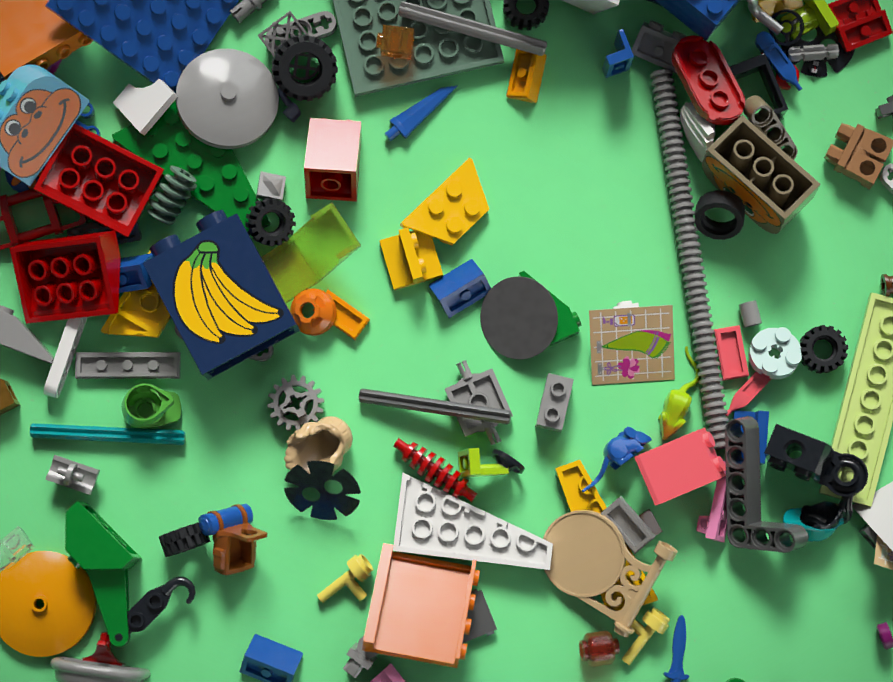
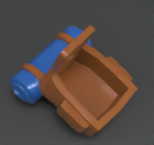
[198,504,267,575]

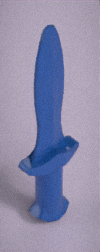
[663,615,689,682]

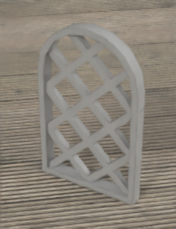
[258,11,320,80]

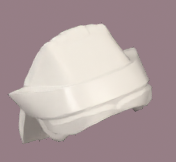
[680,102,716,162]

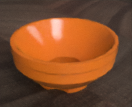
[290,289,337,336]

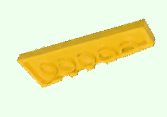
[555,460,658,618]

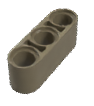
[743,95,798,160]

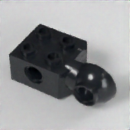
[764,424,868,497]

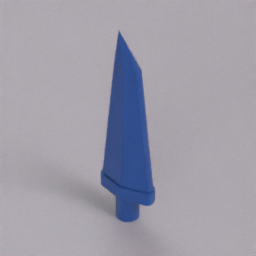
[384,85,458,142]

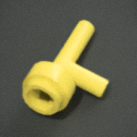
[317,554,374,603]
[622,607,670,665]

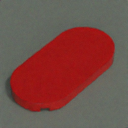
[672,35,745,125]

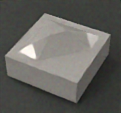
[256,171,286,201]

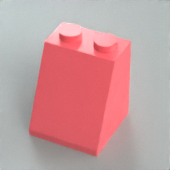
[634,428,726,506]

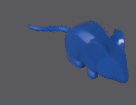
[582,427,652,492]

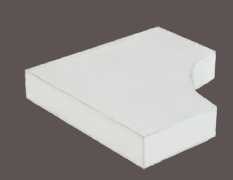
[113,79,178,135]

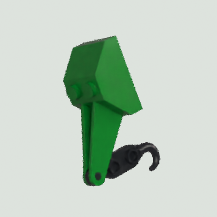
[65,501,196,647]

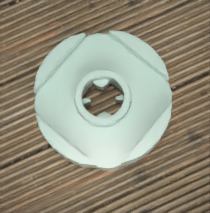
[748,327,802,379]

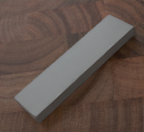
[75,352,181,379]

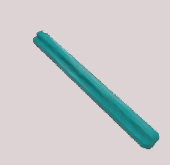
[30,423,186,445]

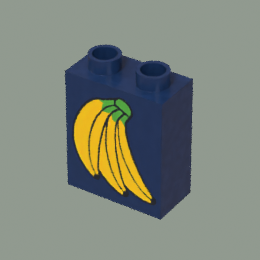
[143,210,300,380]

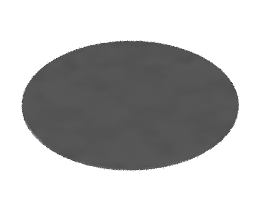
[480,276,558,359]

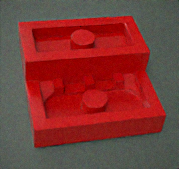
[827,0,893,52]

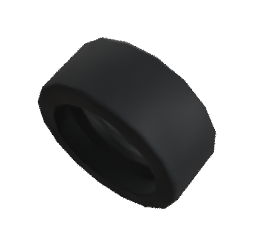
[695,190,745,240]

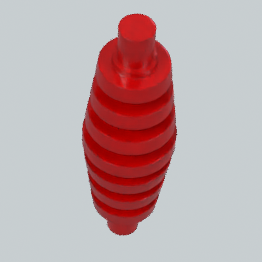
[393,438,478,502]

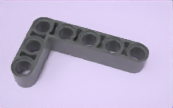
[725,416,808,553]

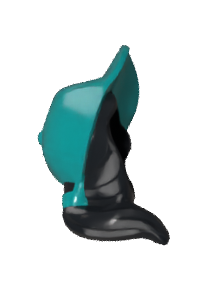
[783,495,854,542]

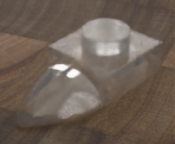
[0,526,35,571]

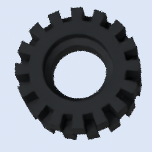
[503,0,549,31]
[245,198,296,246]
[800,325,848,374]
[159,522,211,557]

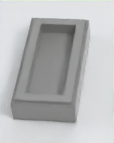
[600,496,656,554]

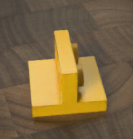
[379,227,443,291]

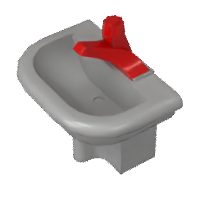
[50,632,151,682]

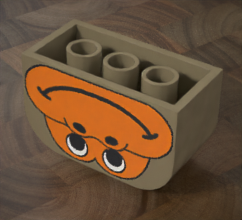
[702,115,820,234]

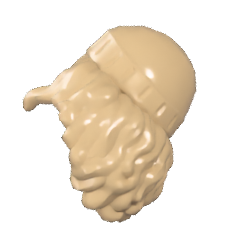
[284,416,353,475]

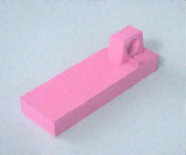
[696,461,727,543]

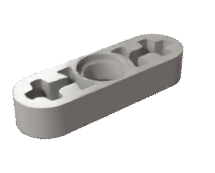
[265,11,337,53]

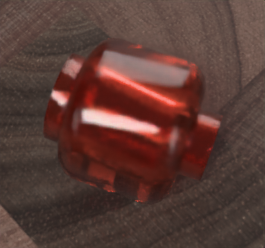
[579,630,620,667]

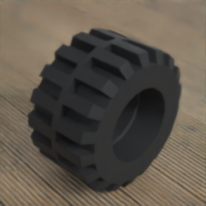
[271,34,338,101]

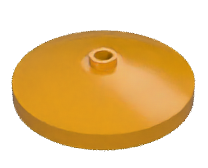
[0,551,97,657]

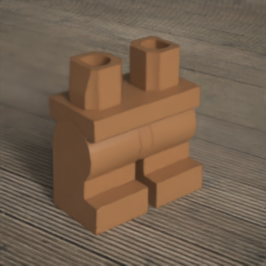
[824,123,893,190]

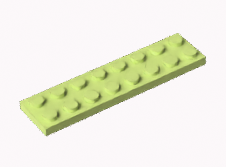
[819,293,893,507]

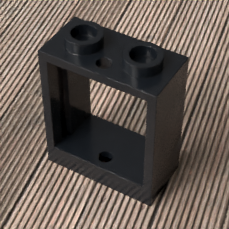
[730,53,788,121]

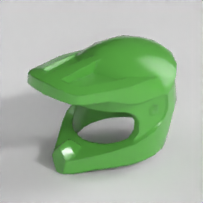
[121,383,181,428]

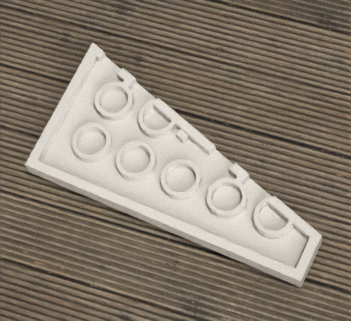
[393,473,553,570]

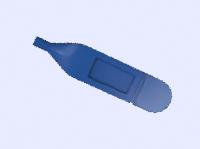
[755,32,802,91]

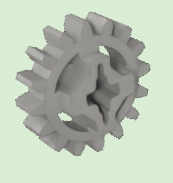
[267,375,325,431]

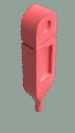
[725,372,771,417]

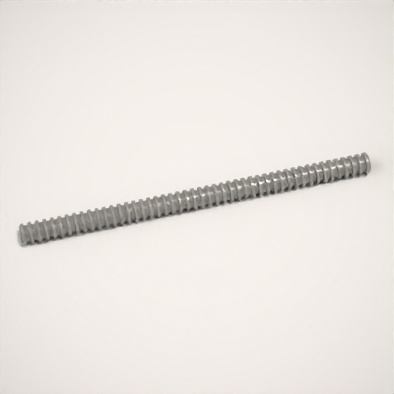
[650,69,729,450]

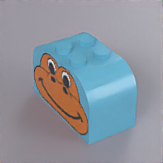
[0,65,90,186]

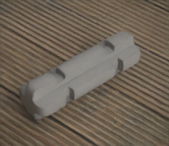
[788,43,839,62]

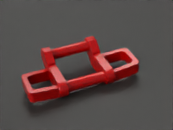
[0,188,87,250]

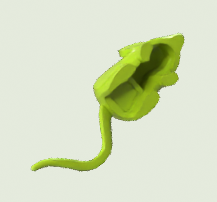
[658,346,700,440]

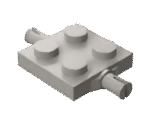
[444,360,513,445]

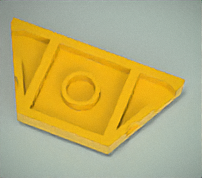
[400,157,489,246]
[100,251,171,338]

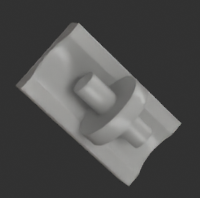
[45,455,100,495]
[343,636,378,678]

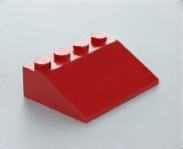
[33,123,164,238]
[10,231,120,324]

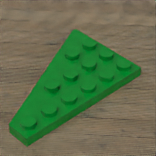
[112,102,271,236]

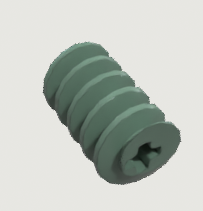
[147,165,197,225]

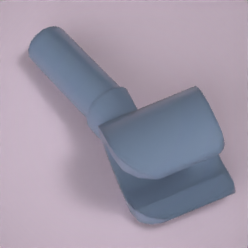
[278,88,301,122]

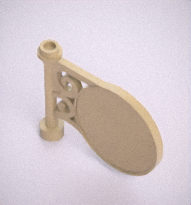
[543,510,678,637]

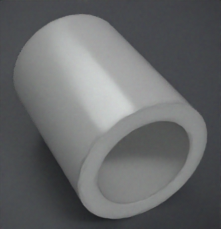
[739,300,762,328]

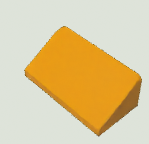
[506,49,546,103]

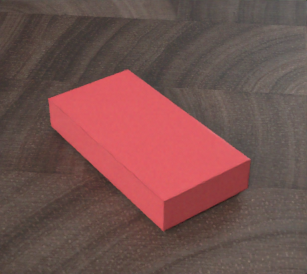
[714,325,749,381]

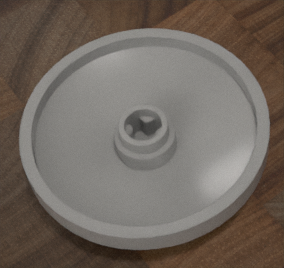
[176,49,279,149]

